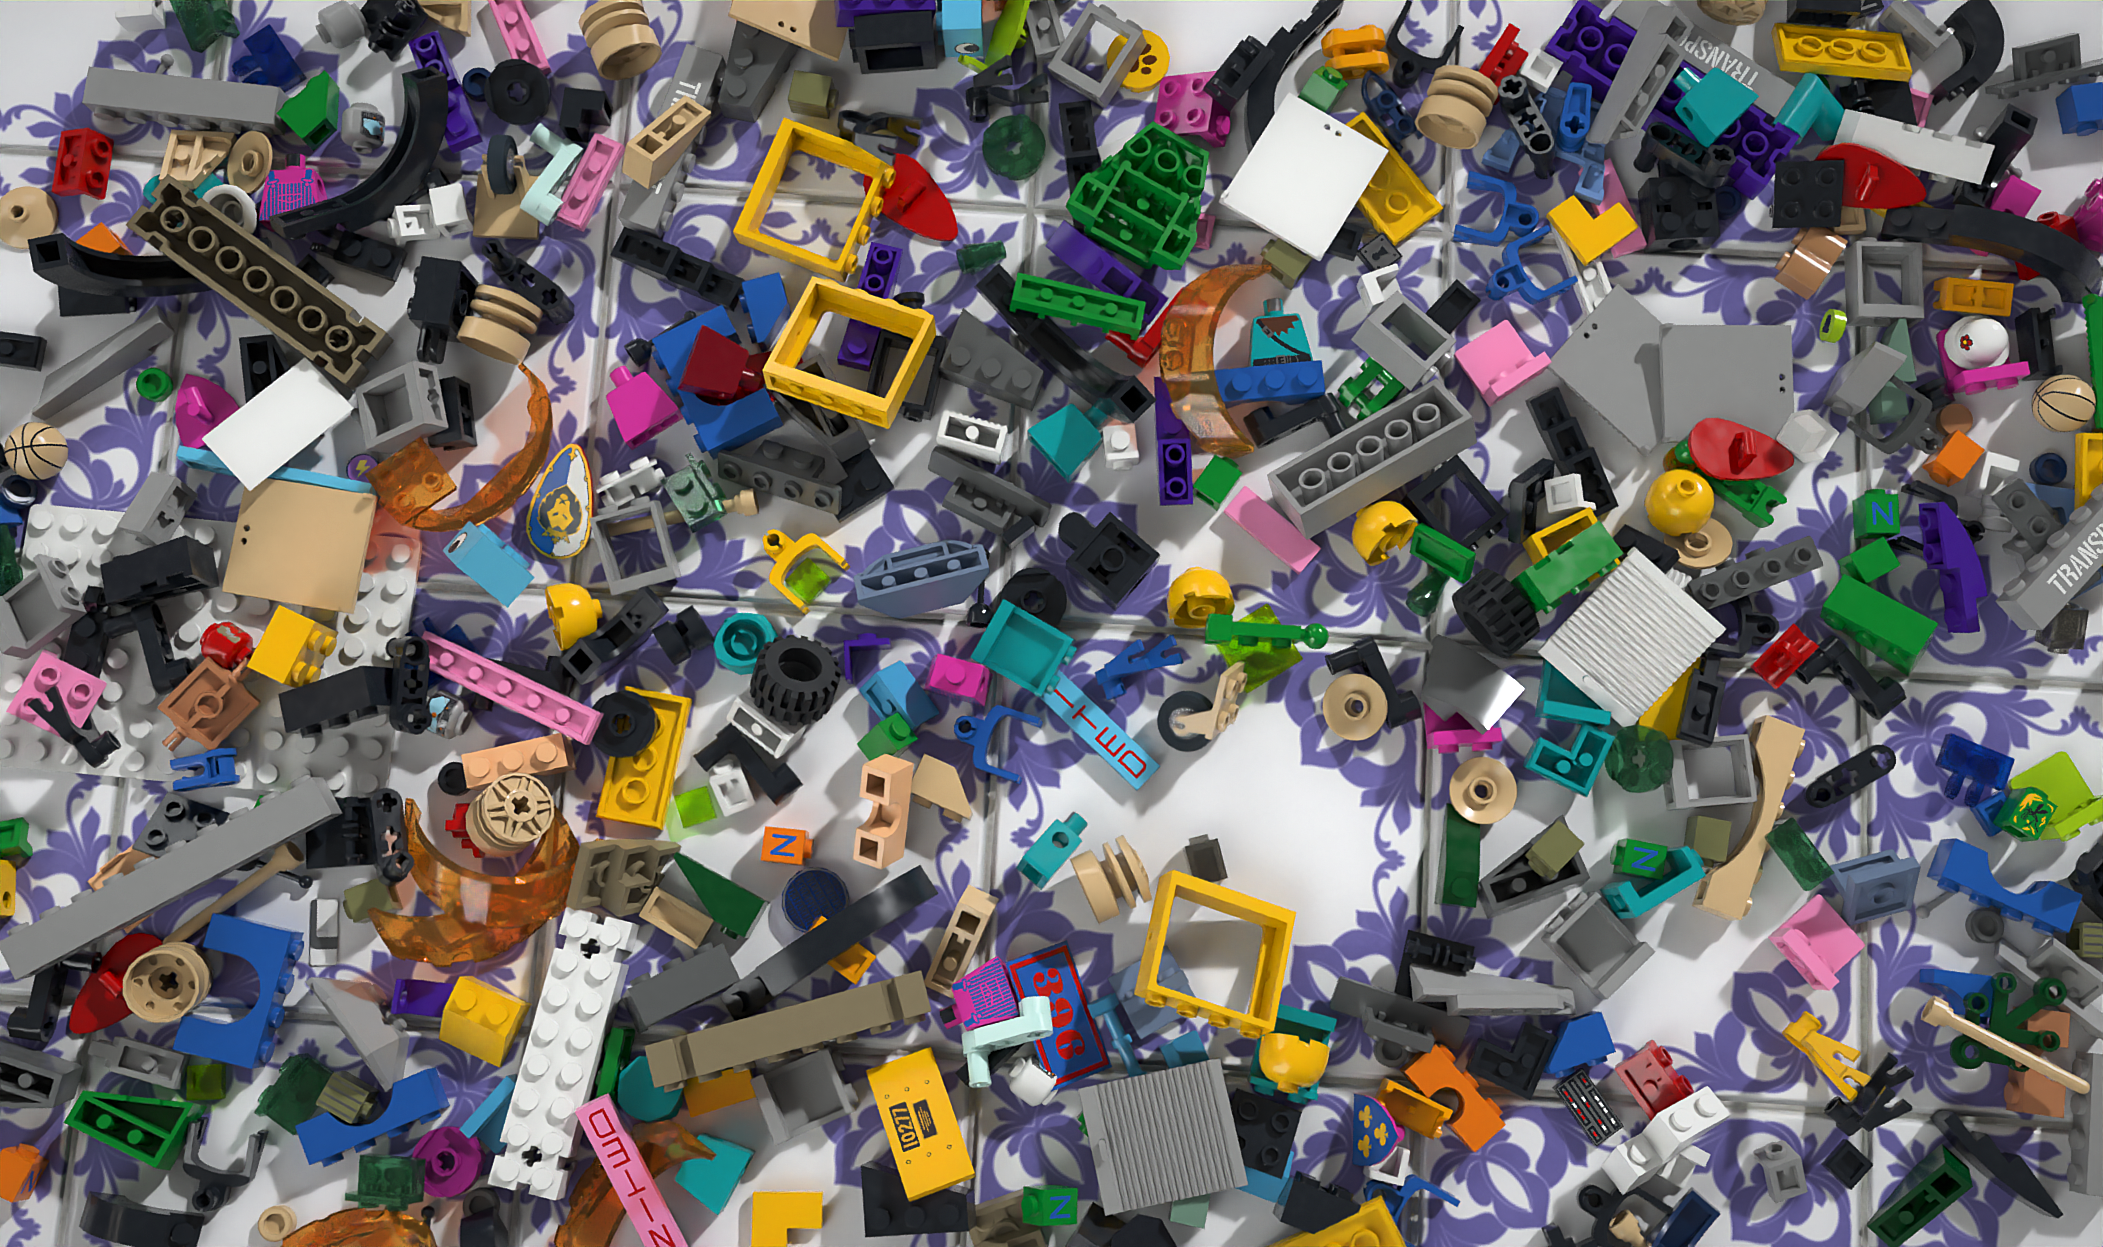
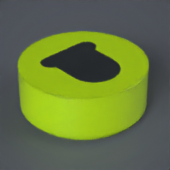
[1819,309,1847,343]

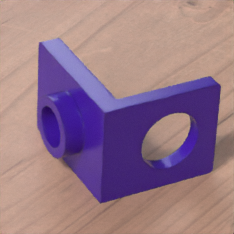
[844,633,892,684]
[391,978,454,1018]

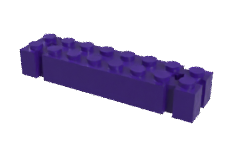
[1544,0,1800,200]

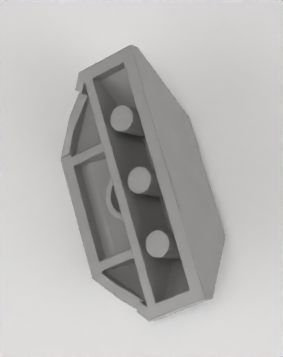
[305,977,410,1092]

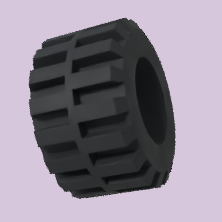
[1452,568,1540,659]
[750,635,841,726]

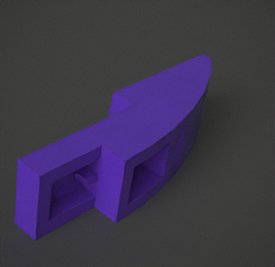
[408,30,483,154]
[1045,220,1169,325]
[837,242,903,372]
[1153,376,1193,506]
[1918,502,1988,633]

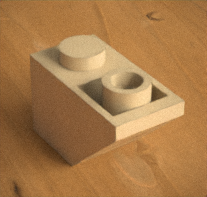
[911,754,973,823]

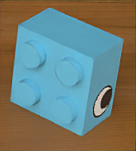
[936,0,983,57]
[442,521,535,608]

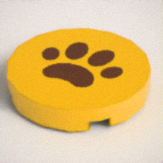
[1106,29,1170,93]

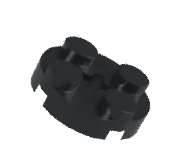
[484,59,551,126]
[1000,568,1067,628]
[592,690,658,758]

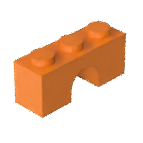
[1399,1044,1506,1152]

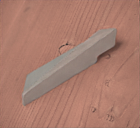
[1586,6,1695,144]
[31,305,176,421]
[1410,963,1576,1016]

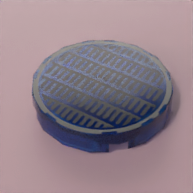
[782,867,850,933]

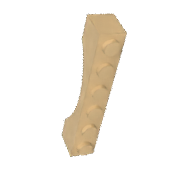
[1692,715,1805,921]

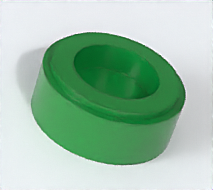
[136,368,173,402]

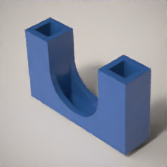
[652,305,784,460]
[172,913,304,1069]

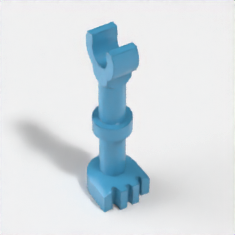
[1087,993,1148,1078]

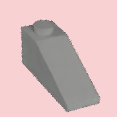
[1823,341,1907,417]

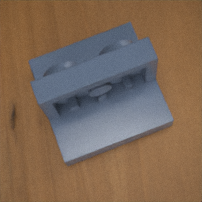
[1827,849,1921,926]
[1107,945,1196,1039]

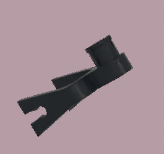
[1385,0,1464,89]
[965,55,1049,123]
[837,110,924,166]
[1887,480,1985,557]
[1700,595,1780,659]
[27,686,121,768]
[1824,1052,1914,1136]
[182,1116,269,1212]
[1576,1184,1674,1247]

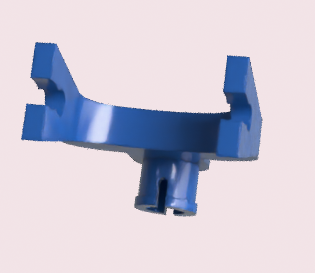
[1453,171,1539,247]
[1485,225,1578,305]
[1095,634,1184,700]
[954,705,1043,785]
[1363,1174,1460,1247]

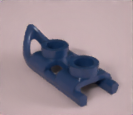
[1361,70,1424,152]

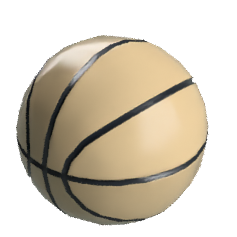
[2031,375,2096,432]
[4,422,68,480]

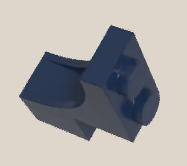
[1645,1187,1721,1247]

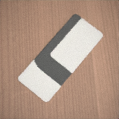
[310,899,338,966]

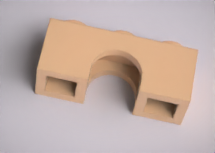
[461,733,577,791]
[853,754,914,870]

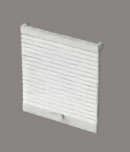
[1219,92,1389,261]
[1537,547,1726,731]

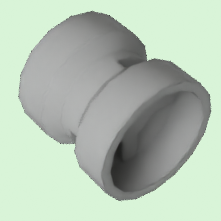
[1977,495,2012,533]

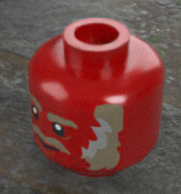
[200,622,254,671]

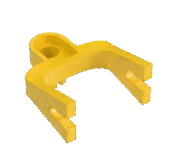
[762,529,850,615]
[1782,1011,1871,1102]

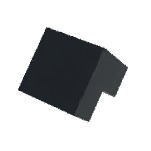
[559,87,613,143]
[1065,1202,1126,1247]

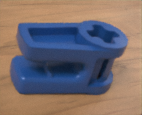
[1555,82,1592,153]
[170,748,241,792]

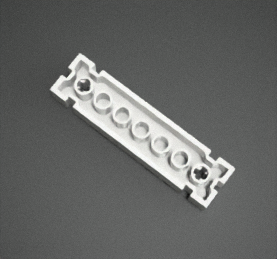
[488,907,640,1201]

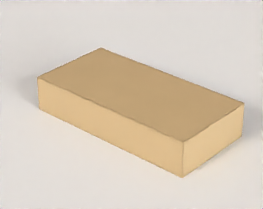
[639,886,715,949]

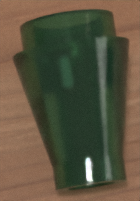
[956,240,1006,275]
[1405,567,1450,617]

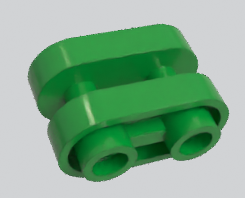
[1337,356,1406,421]

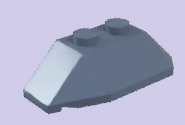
[853,539,990,619]

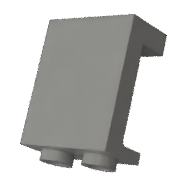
[0,554,87,659]
[1541,891,1655,999]
[750,1046,858,1146]

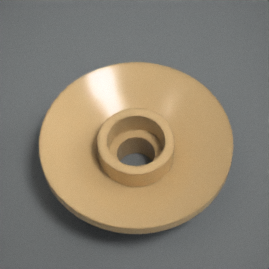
[227,131,272,195]
[0,186,59,249]
[1663,518,1733,569]
[1322,674,1388,741]
[1449,757,1517,824]

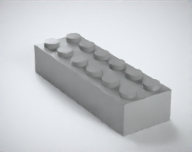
[1267,378,1477,540]

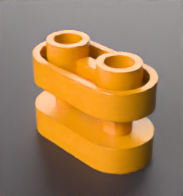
[1321,25,1390,80]

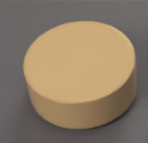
[258,1205,297,1242]

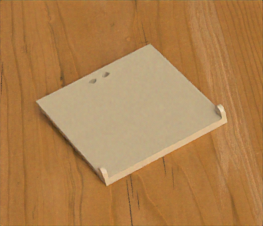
[728,0,848,62]
[222,478,378,614]

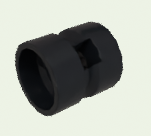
[652,605,715,666]

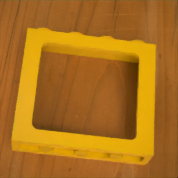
[733,117,896,283]
[762,276,936,429]
[1134,869,1296,1039]

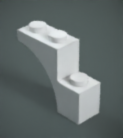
[1601,1086,1731,1195]

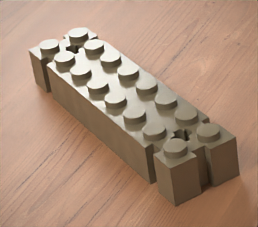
[126,174,394,392]
[644,970,932,1093]

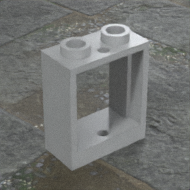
[1047,2,1147,109]
[1844,237,1924,328]
[1351,290,1456,391]
[355,360,448,454]
[589,496,682,596]
[1658,734,1760,811]

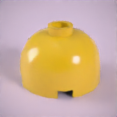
[1644,469,1714,536]
[1351,501,1418,566]
[1167,567,1235,629]
[545,583,603,651]
[1259,1033,1330,1093]

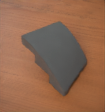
[1420,634,1524,735]

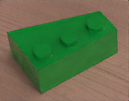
[1510,520,1624,615]
[1820,574,1938,677]
[63,1090,207,1171]

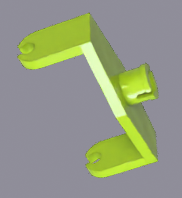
[958,0,1031,76]

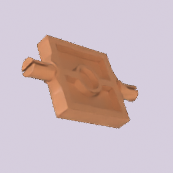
[157,656,261,752]

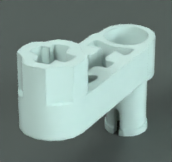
[520,123,584,226]
[961,996,1053,1088]

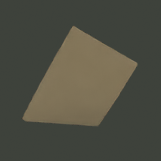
[566,839,681,917]
[969,1189,1048,1247]

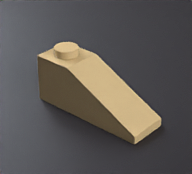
[622,95,711,189]
[924,884,999,999]

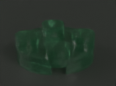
[982,114,1046,181]
[1604,725,1674,793]

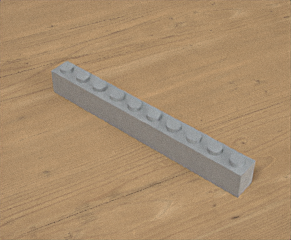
[0,774,342,980]

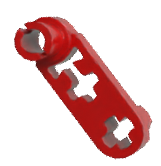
[1105,287,1210,369]

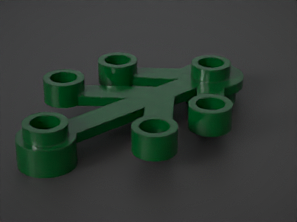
[1950,972,2067,1072]

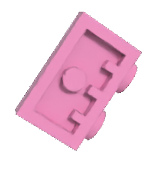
[1454,320,1552,407]
[6,649,107,738]
[1768,894,1865,991]

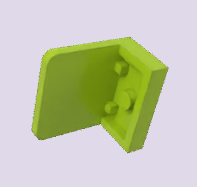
[2008,751,2103,842]

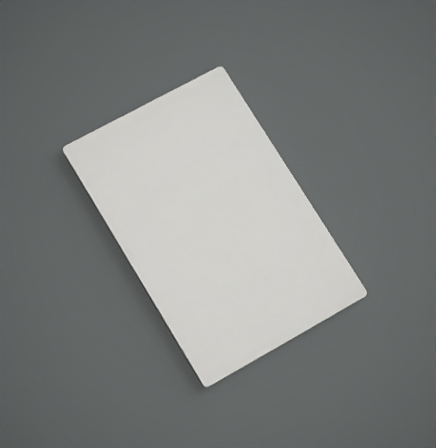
[0,504,422,802]

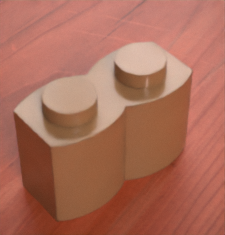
[1774,227,1848,300]

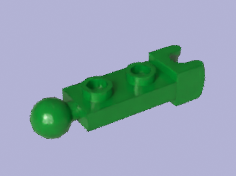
[1674,439,1787,528]
[1205,614,1329,649]

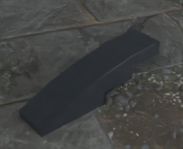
[1059,100,1099,233]
[610,227,745,312]
[1525,387,1619,517]
[1929,1110,2064,1219]

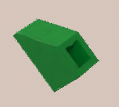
[277,70,340,151]

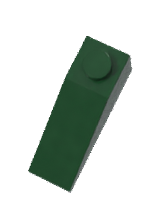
[1434,803,1480,909]
[673,851,769,940]
[1867,1144,1973,1247]

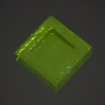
[785,557,832,605]
[674,786,717,829]
[186,1063,226,1101]

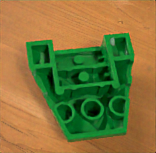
[1065,121,1209,270]

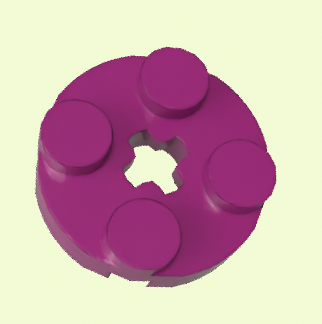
[412,1126,486,1197]

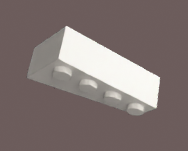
[1833,109,1995,185]

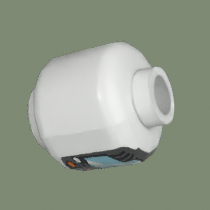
[1008,1054,1058,1107]

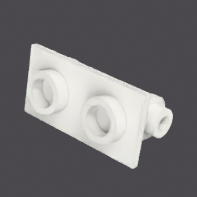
[596,456,666,507]

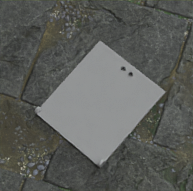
[1547,284,1662,457]
[1659,323,1794,443]
[1078,1058,1248,1216]

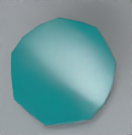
[713,613,778,675]
[618,1056,684,1123]

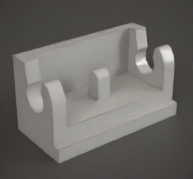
[1877,0,1955,62]
[116,471,198,546]

